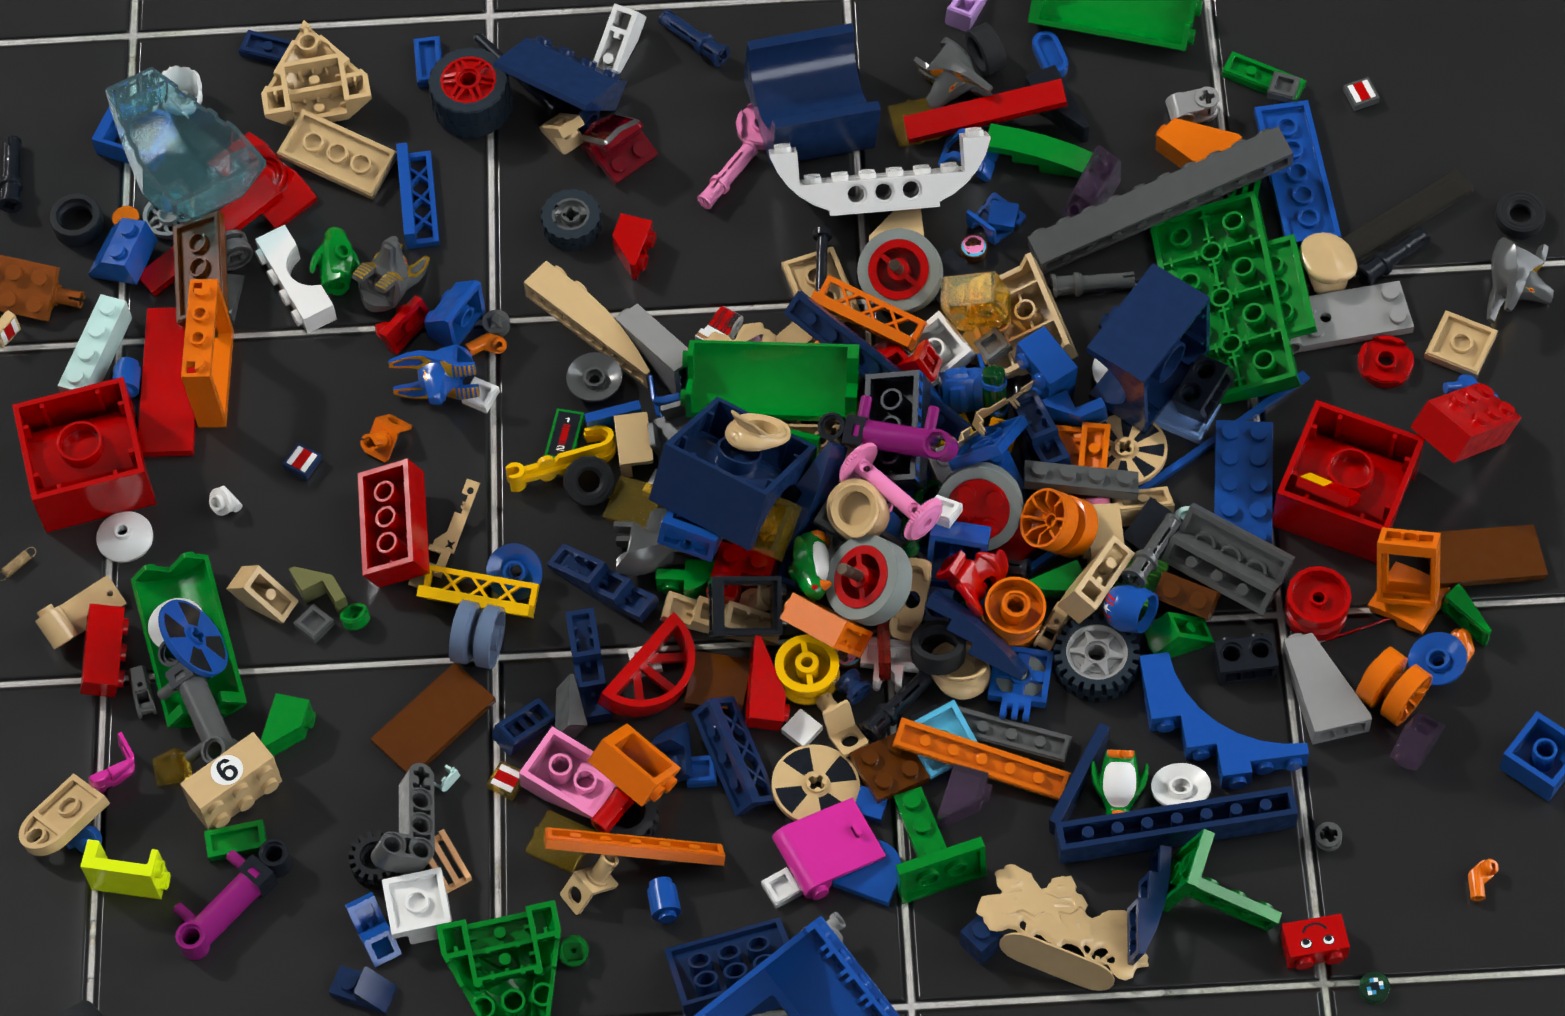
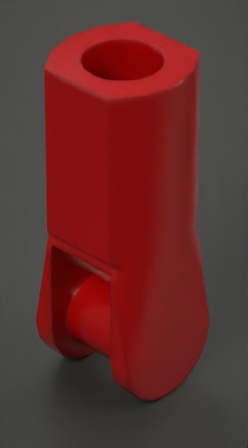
[591,787,635,833]

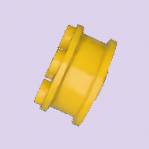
[775,634,840,705]

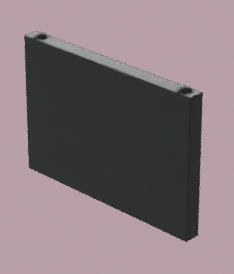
[1123,497,1187,579]

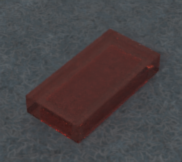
[877,620,891,681]

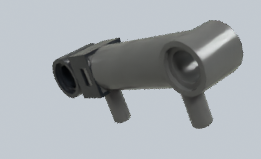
[157,641,238,764]

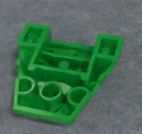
[436,900,561,1016]

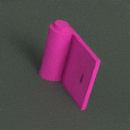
[772,797,886,900]

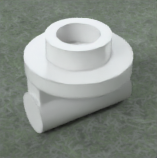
[209,486,243,516]

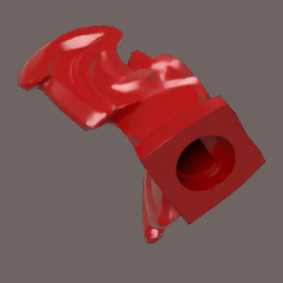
[935,549,1009,617]

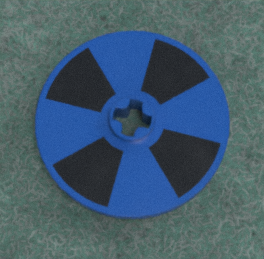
[158,599,228,677]

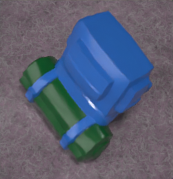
[939,353,1009,422]

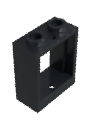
[708,576,787,637]

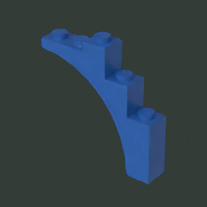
[1138,652,1309,789]

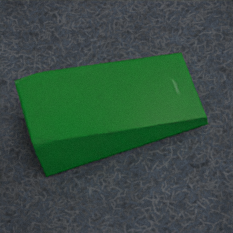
[1441,584,1492,646]

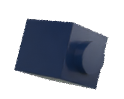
[960,915,1003,965]

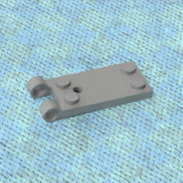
[1290,281,1414,354]

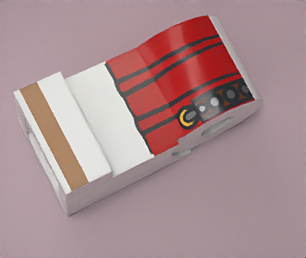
[695,306,744,340]

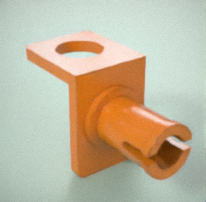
[360,414,412,462]

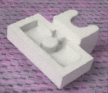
[860,637,919,693]

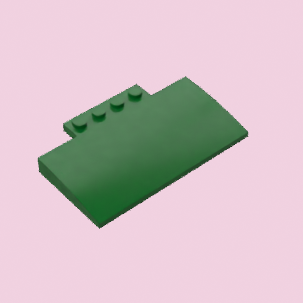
[1150,190,1318,404]

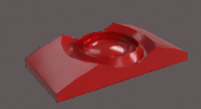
[207,132,318,229]

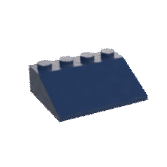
[493,35,627,111]
[664,917,789,1016]

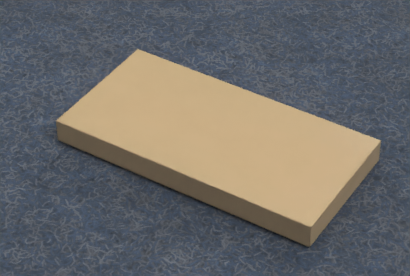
[277,109,397,200]

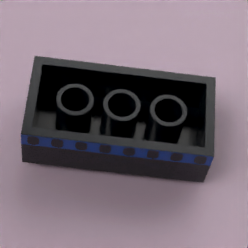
[861,370,931,491]

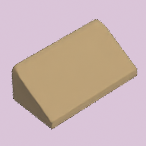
[1112,486,1175,526]

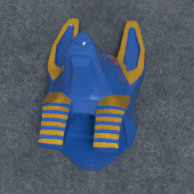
[388,344,480,405]

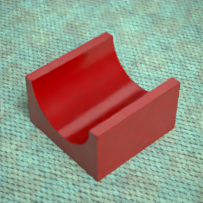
[12,377,157,533]
[1272,400,1425,563]

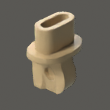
[739,586,783,611]

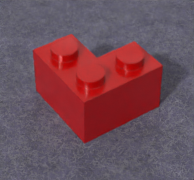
[706,542,778,604]

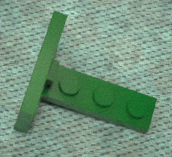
[893,787,987,905]
[1163,829,1282,932]

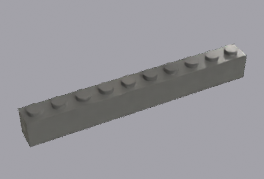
[1027,126,1293,275]

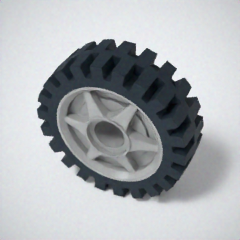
[1053,614,1140,702]

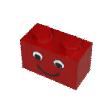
[1279,914,1350,970]

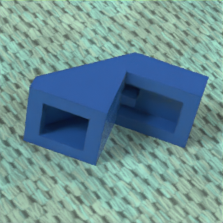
[1042,390,1108,427]
[345,892,402,967]

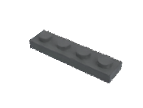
[1023,460,1139,501]

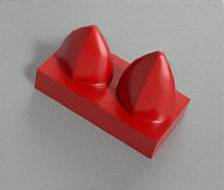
[375,296,430,355]

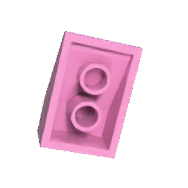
[519,727,617,819]

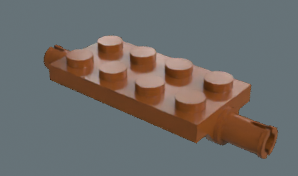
[0,255,85,321]

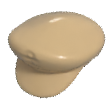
[1299,232,1357,294]
[725,410,791,451]
[826,478,890,540]
[931,641,991,700]

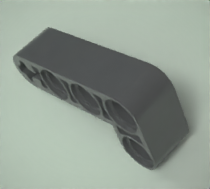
[371,763,435,874]

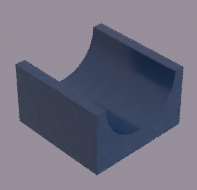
[744,23,881,166]
[1087,263,1210,433]
[649,397,817,551]

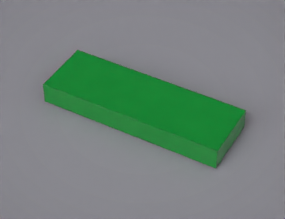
[1221,51,1306,102]

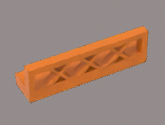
[810,275,927,353]

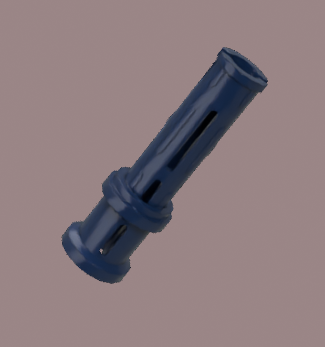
[658,9,731,67]

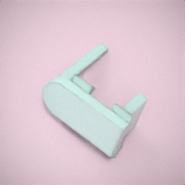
[434,765,460,792]

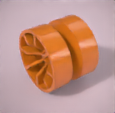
[1020,488,1098,558]
[980,577,1046,648]
[1355,646,1433,726]

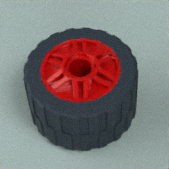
[428,47,513,138]

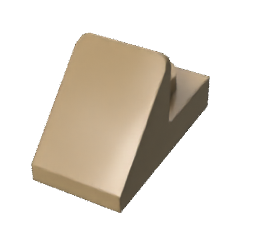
[539,113,584,155]

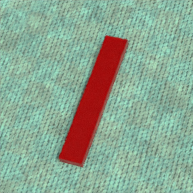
[903,79,1068,144]
[140,174,283,297]

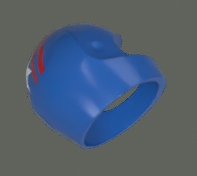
[1102,585,1159,633]

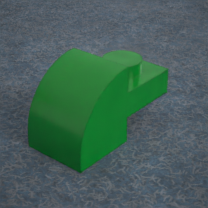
[655,559,715,600]

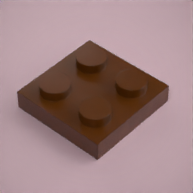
[849,732,930,804]

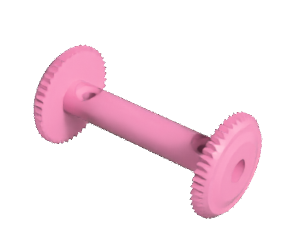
[839,443,942,540]

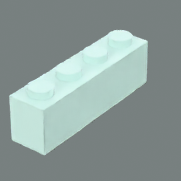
[58,294,132,392]

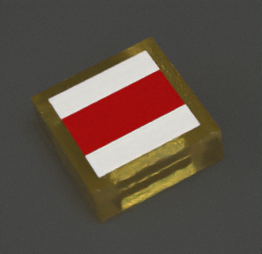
[486,761,521,801]

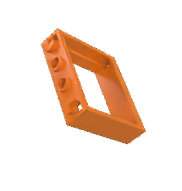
[181,279,234,428]

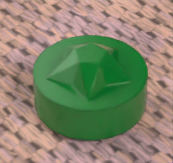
[340,603,370,630]
[558,935,589,967]

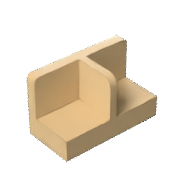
[614,412,654,478]

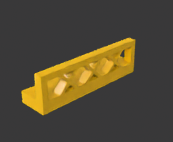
[416,564,540,619]

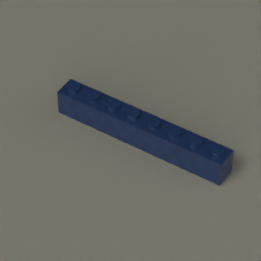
[1054,786,1299,864]

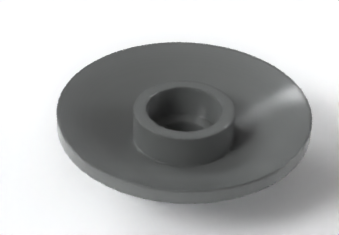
[566,352,622,402]

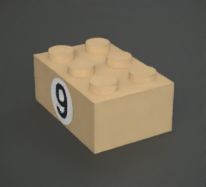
[180,732,282,830]

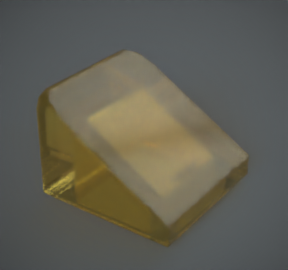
[153,748,192,786]

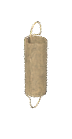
[0,547,36,581]

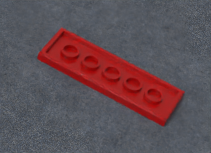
[138,307,196,457]

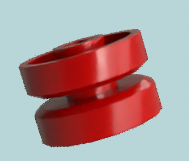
[1284,566,1352,641]

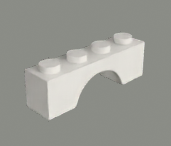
[255,225,337,334]

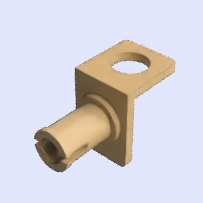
[816,693,869,758]
[560,854,619,915]

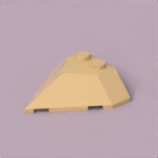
[261,20,372,127]

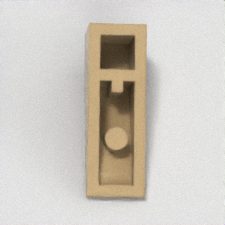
[1057,535,1135,624]

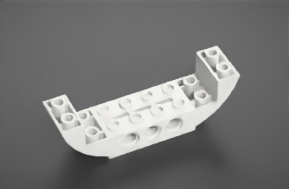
[768,127,991,216]

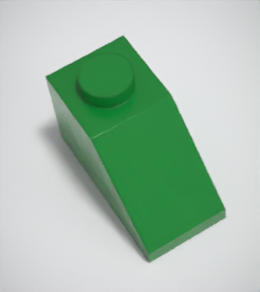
[1144,612,1214,658]
[261,693,316,756]

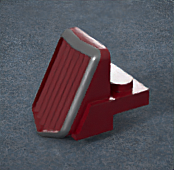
[581,114,659,186]

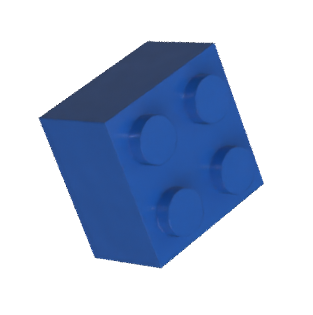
[1499,711,1565,802]

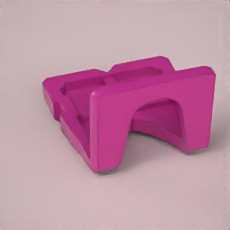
[88,732,135,793]

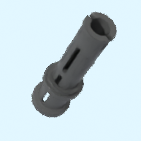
[1050,271,1135,299]
[1122,513,1182,588]

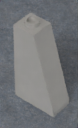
[615,303,688,394]
[1282,633,1372,745]

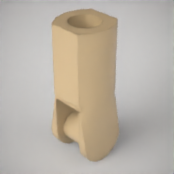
[1033,601,1071,651]

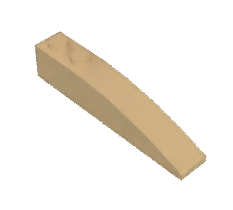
[524,261,650,389]

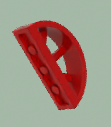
[597,612,695,717]

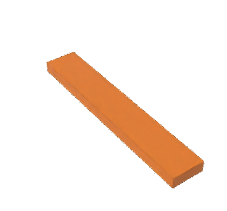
[892,717,1071,801]
[544,827,725,866]

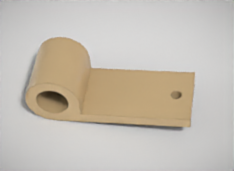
[35,575,127,650]

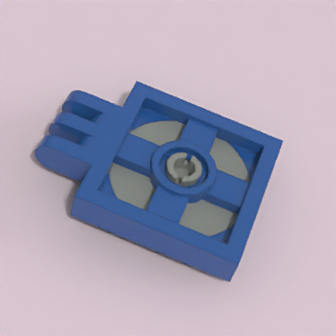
[988,646,1054,722]

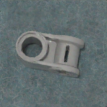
[1165,87,1219,123]

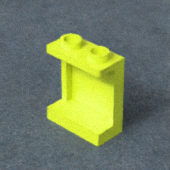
[80,839,171,900]

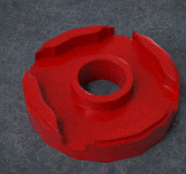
[1357,335,1414,388]

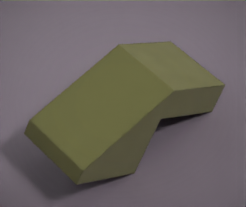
[289,566,348,615]

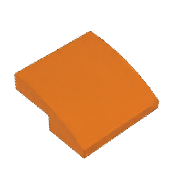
[1056,422,1111,469]
[1368,562,1451,635]

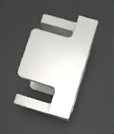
[382,867,452,944]

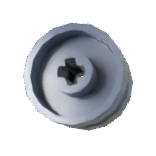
[449,600,506,669]

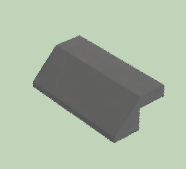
[1161,503,1295,615]

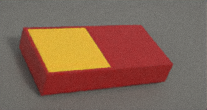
[1296,472,1361,508]

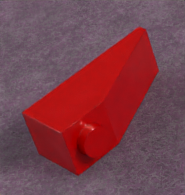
[745,635,790,731]

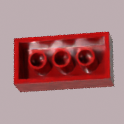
[1410,383,1522,463]
[358,458,430,588]

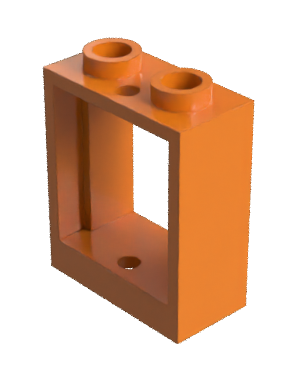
[1377,527,1441,608]
[780,593,873,658]
[587,724,681,807]

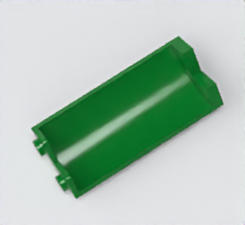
[1028,0,1203,51]
[680,340,860,421]
[131,552,247,728]

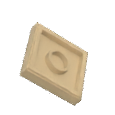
[1424,310,1498,379]

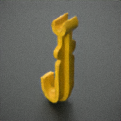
[505,425,618,492]

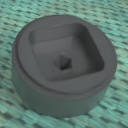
[482,310,511,337]

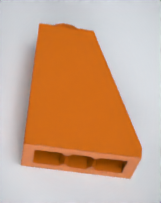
[1155,118,1242,168]

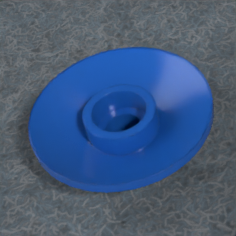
[486,543,543,601]
[1408,632,1467,686]

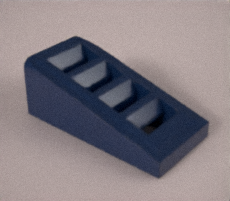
[492,698,555,756]

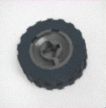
[541,189,602,251]

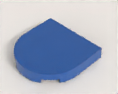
[832,840,901,907]

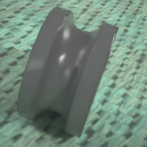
[1315,822,1342,852]

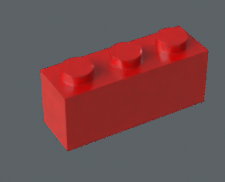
[80,603,129,697]

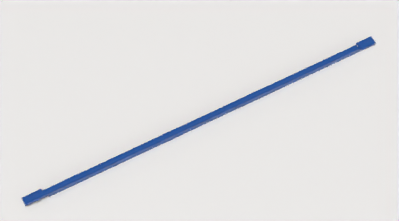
[967,370,1310,612]

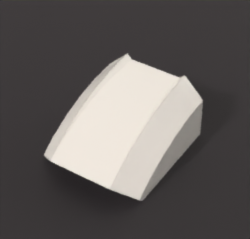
[902,311,977,386]

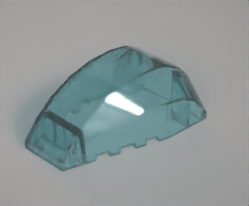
[106,67,266,220]

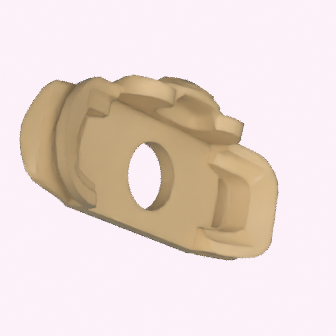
[889,558,932,642]

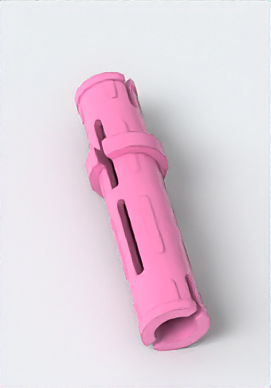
[697,141,758,209]

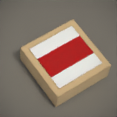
[0,310,21,348]

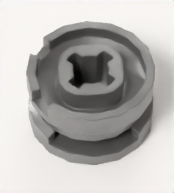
[225,229,254,271]

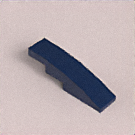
[1010,390,1073,495]
[777,441,848,554]
[546,543,659,623]
[925,590,1028,680]
[565,607,612,724]
[1127,845,1172,965]

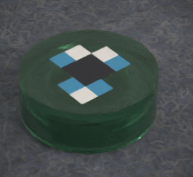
[1359,972,1390,1004]

